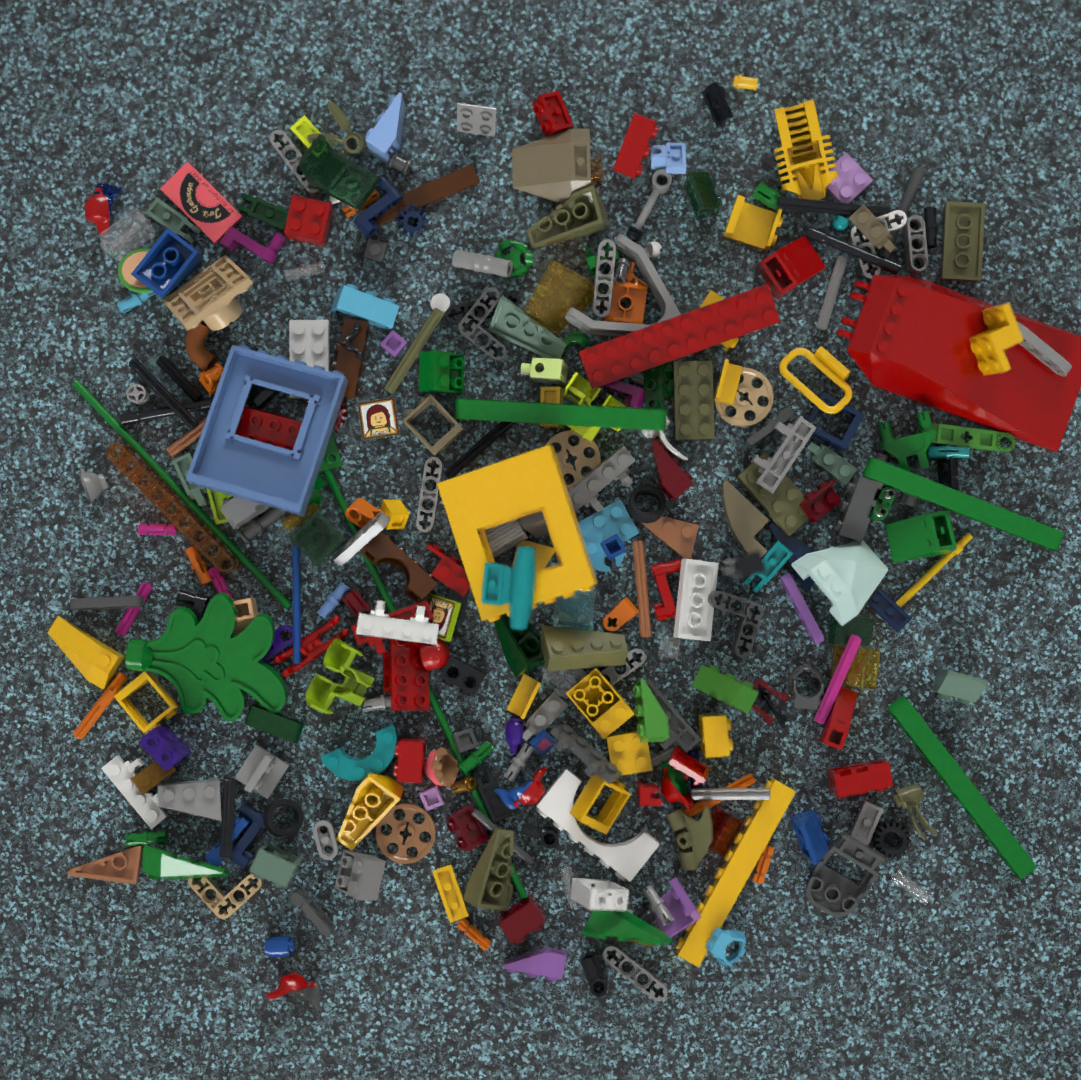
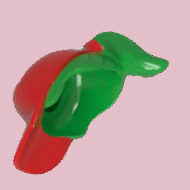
[661,759,694,810]

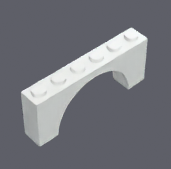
[536,767,660,882]

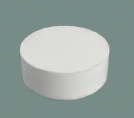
[431,293,450,313]

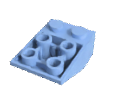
[365,92,406,165]

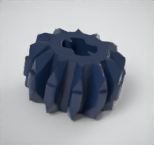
[395,203,429,237]

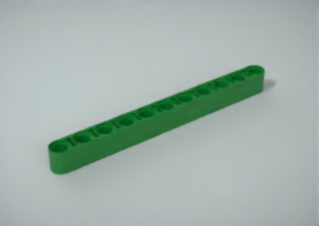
[455,398,667,431]
[862,457,1065,552]
[887,696,1037,880]

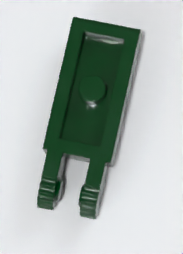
[235,193,289,231]

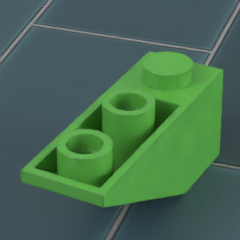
[633,679,670,742]

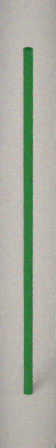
[72,380,292,610]

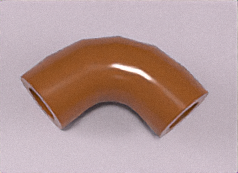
[185,322,218,371]

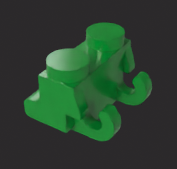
[585,243,619,276]

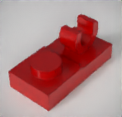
[668,747,709,785]

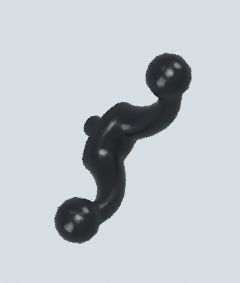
[341,323,364,359]

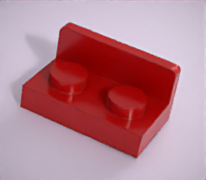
[532,91,574,137]

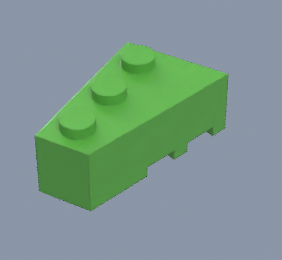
[692,664,759,714]

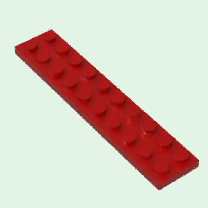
[579,284,780,389]

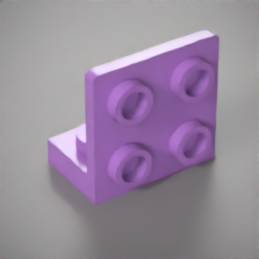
[648,877,702,937]

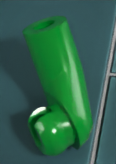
[562,332,590,350]

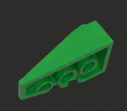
[582,910,673,946]

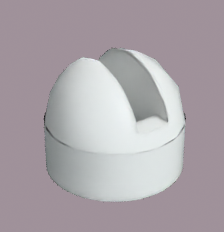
[645,242,662,258]

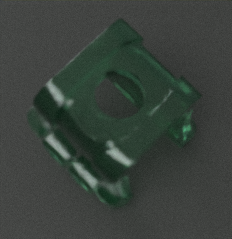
[827,615,874,646]

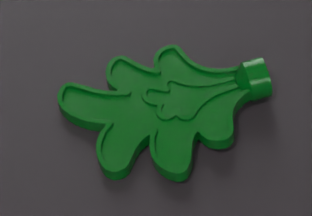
[125,592,288,721]

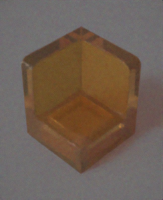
[590,154,603,183]

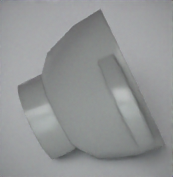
[80,468,107,502]

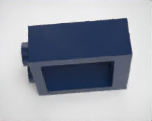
[803,392,865,451]

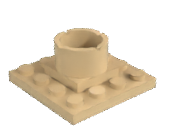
[162,255,253,331]

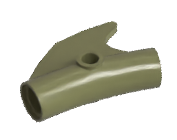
[667,807,713,871]

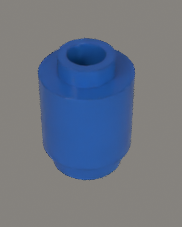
[265,936,295,958]

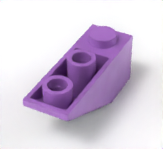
[503,947,567,981]

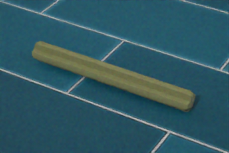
[384,308,444,394]

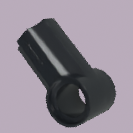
[580,954,608,997]

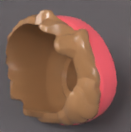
[424,747,459,787]

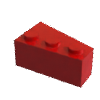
[613,113,659,179]
[826,760,893,798]

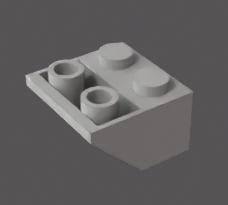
[335,849,386,900]

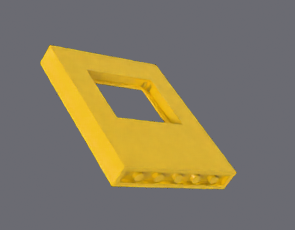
[437,445,598,623]

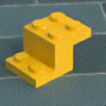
[969,303,1024,375]

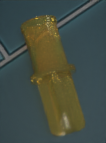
[281,502,320,531]

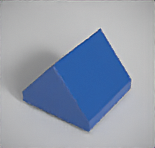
[600,534,627,561]

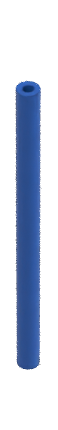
[292,545,301,664]

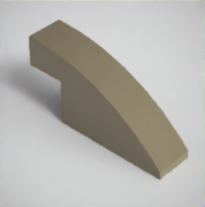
[721,480,769,556]

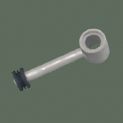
[626,169,672,241]

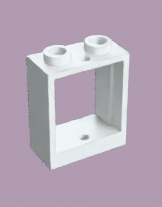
[570,878,629,911]

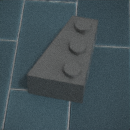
[834,476,883,542]

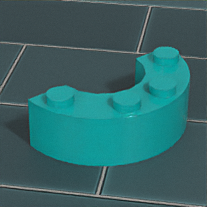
[320,723,399,781]

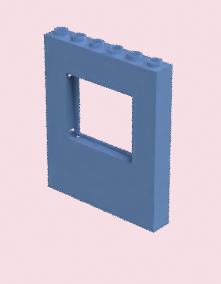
[185,344,348,516]

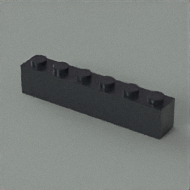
[718,550,766,581]

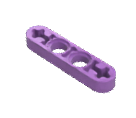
[779,573,824,645]

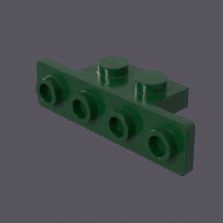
[643,361,675,409]

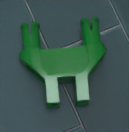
[877,410,937,472]

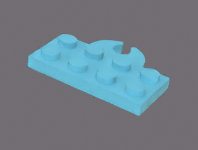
[578,499,639,572]

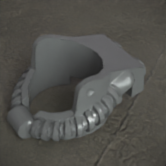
[787,663,825,712]

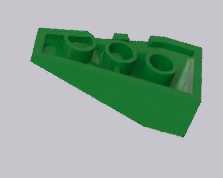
[142,845,230,881]

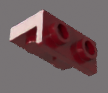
[799,479,842,524]
[445,804,490,852]

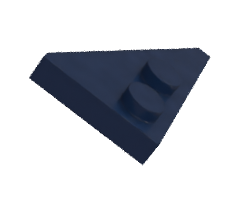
[769,523,815,593]

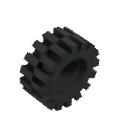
[872,820,911,859]

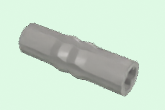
[452,250,513,277]

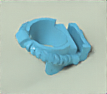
[705,927,747,967]

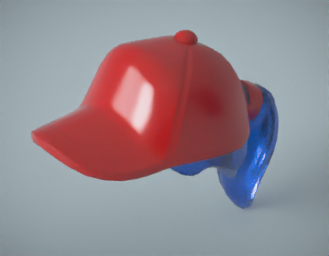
[84,183,122,238]

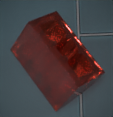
[709,807,744,857]

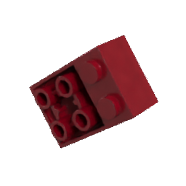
[649,439,694,502]

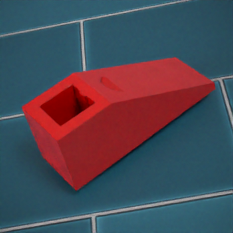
[819,686,858,750]

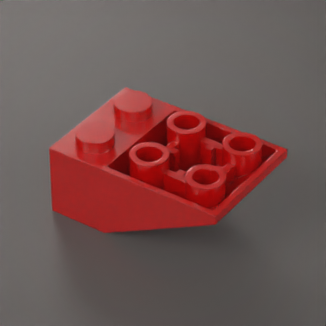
[756,235,826,300]

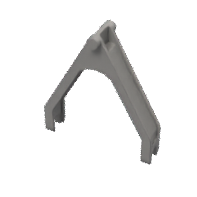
[565,234,681,337]

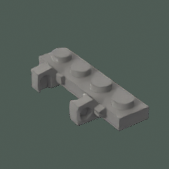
[751,416,817,494]
[568,445,635,513]

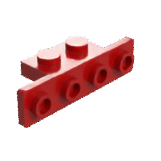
[426,543,471,597]

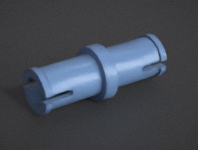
[316,581,350,620]

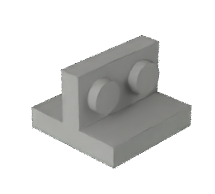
[235,744,290,799]

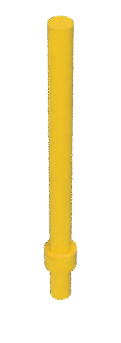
[895,532,973,608]

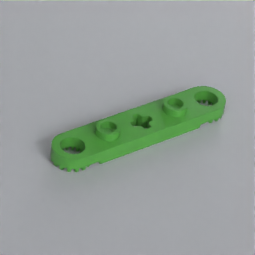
[916,423,1016,453]

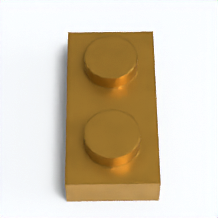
[131,761,176,795]

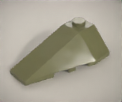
[527,185,610,249]
[463,828,514,911]

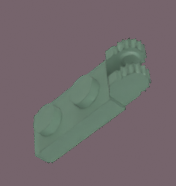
[145,197,201,244]

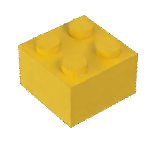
[698,712,733,758]
[606,730,653,776]

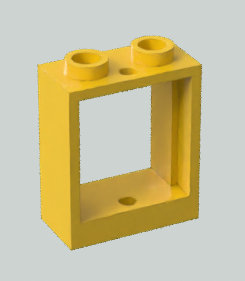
[114,671,180,733]
[569,774,631,835]

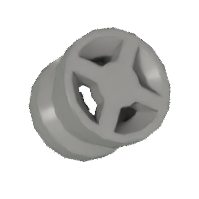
[126,384,150,405]

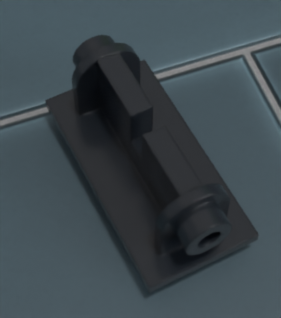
[937,458,959,491]

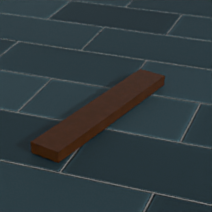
[365,164,480,226]

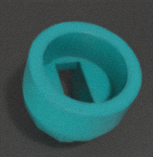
[833,215,850,231]

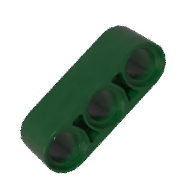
[244,704,305,743]

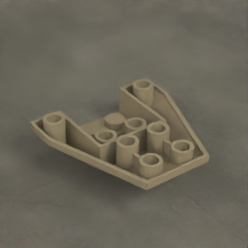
[512,129,591,204]

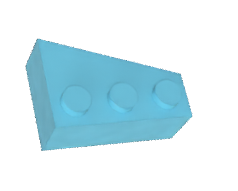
[330,284,400,330]

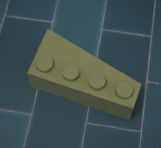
[540,625,628,671]

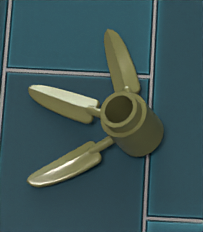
[307,101,367,177]
[893,784,937,840]

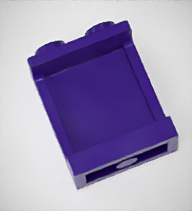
[139,724,192,771]

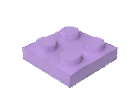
[826,152,873,204]

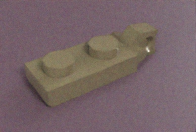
[849,204,896,254]

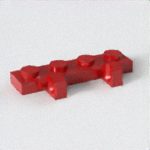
[351,601,434,655]

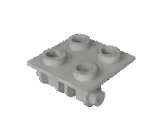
[457,103,497,137]

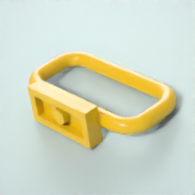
[779,346,853,414]

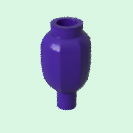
[505,717,524,754]

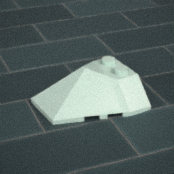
[791,540,889,626]

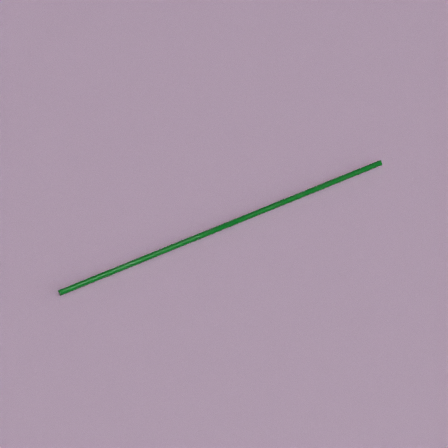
[323,469,527,900]

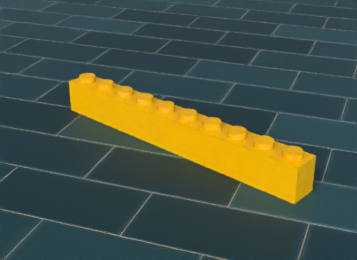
[675,778,796,967]

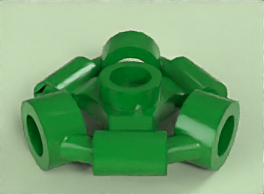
[495,239,533,279]

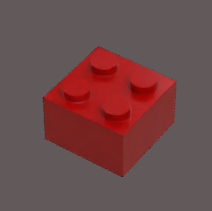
[284,195,334,247]
[394,738,427,783]

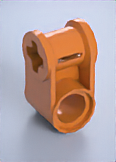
[199,362,224,396]
[345,498,384,528]
[602,597,639,632]

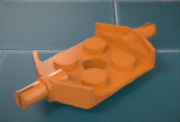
[604,262,648,324]

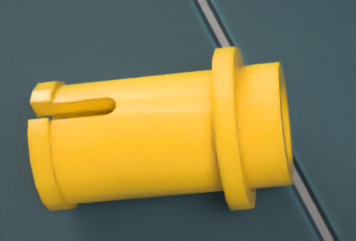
[732,74,758,91]

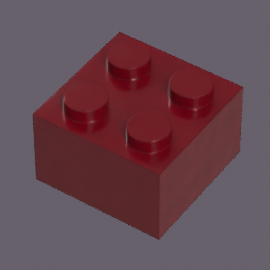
[499,893,546,944]

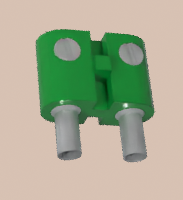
[869,487,895,521]

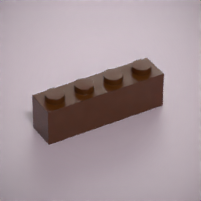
[332,318,370,401]

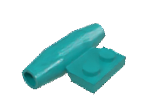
[481,546,536,630]

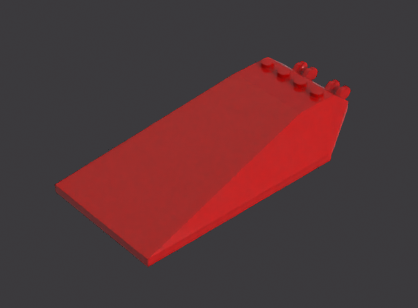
[836,275,1081,452]

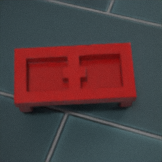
[637,781,662,806]

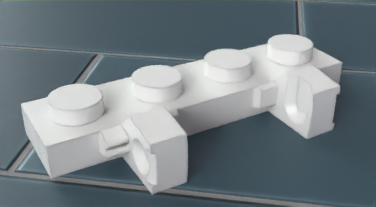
[356,600,439,645]
[101,755,169,829]

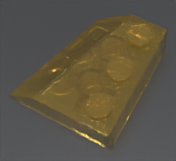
[524,260,603,334]

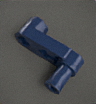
[353,174,404,238]
[229,801,264,869]

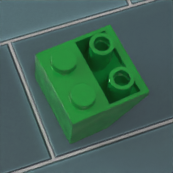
[419,350,464,394]

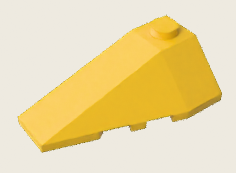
[48,616,125,690]
[336,773,404,851]

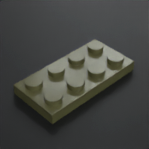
[940,201,985,282]
[673,360,715,440]
[736,452,809,537]

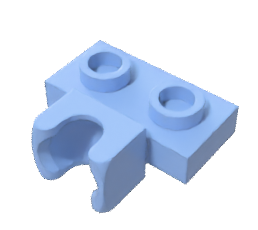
[651,143,686,174]

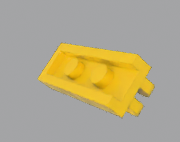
[432,864,469,923]

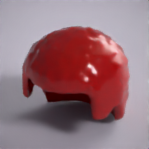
[419,638,450,670]

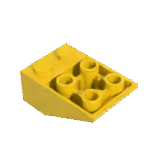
[566,668,635,739]

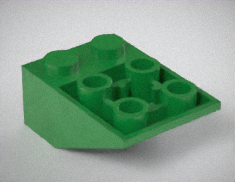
[885,510,957,563]

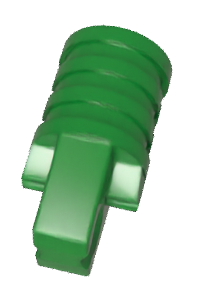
[752,181,784,211]

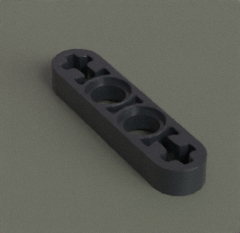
[445,293,520,325]

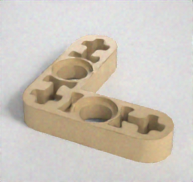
[188,873,264,919]

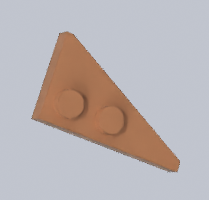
[640,512,699,559]
[67,845,144,885]

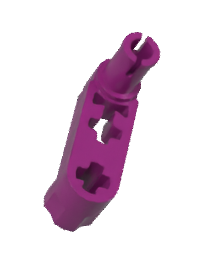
[220,227,286,265]
[600,380,645,408]

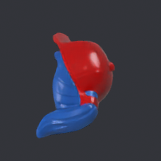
[494,767,548,809]

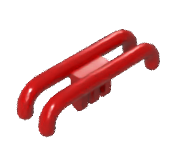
[273,616,349,677]

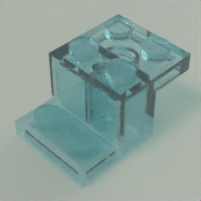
[553,584,596,631]

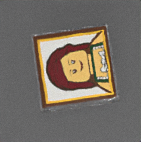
[356,396,401,441]

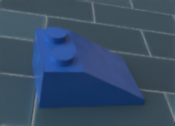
[131,228,204,299]
[790,809,830,865]

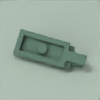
[805,442,858,485]
[172,452,209,507]

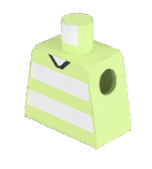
[521,358,568,385]

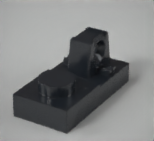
[701,82,734,127]

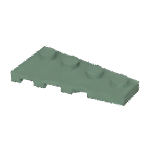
[488,295,567,359]

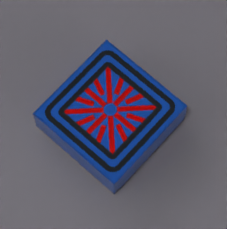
[529,729,557,757]

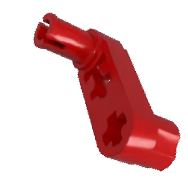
[651,558,681,622]

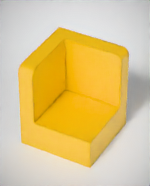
[380,499,410,530]

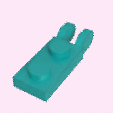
[743,540,793,593]

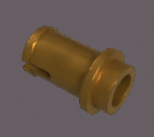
[450,776,477,795]

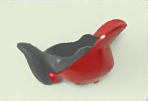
[265,972,322,1011]

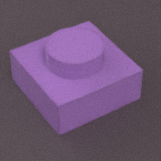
[380,330,408,358]

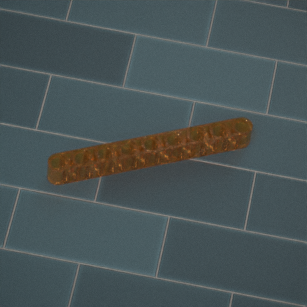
[106,443,238,573]

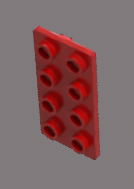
[233,407,302,455]
[383,639,429,711]

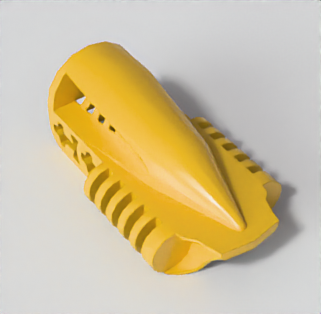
[774,99,839,200]

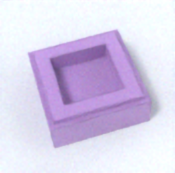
[419,785,445,811]

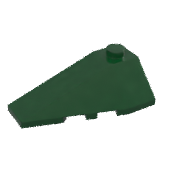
[494,613,545,677]

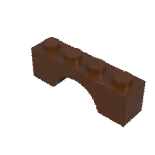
[361,532,438,604]

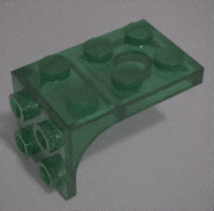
[299,134,381,211]

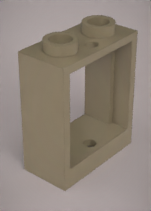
[402,395,464,457]

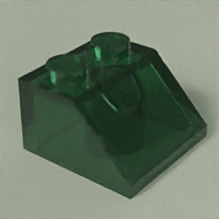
[684,172,722,221]

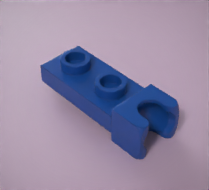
[204,816,251,867]

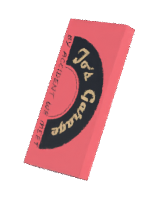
[160,162,243,244]

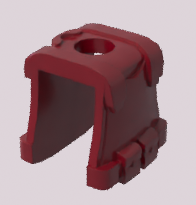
[751,679,790,725]

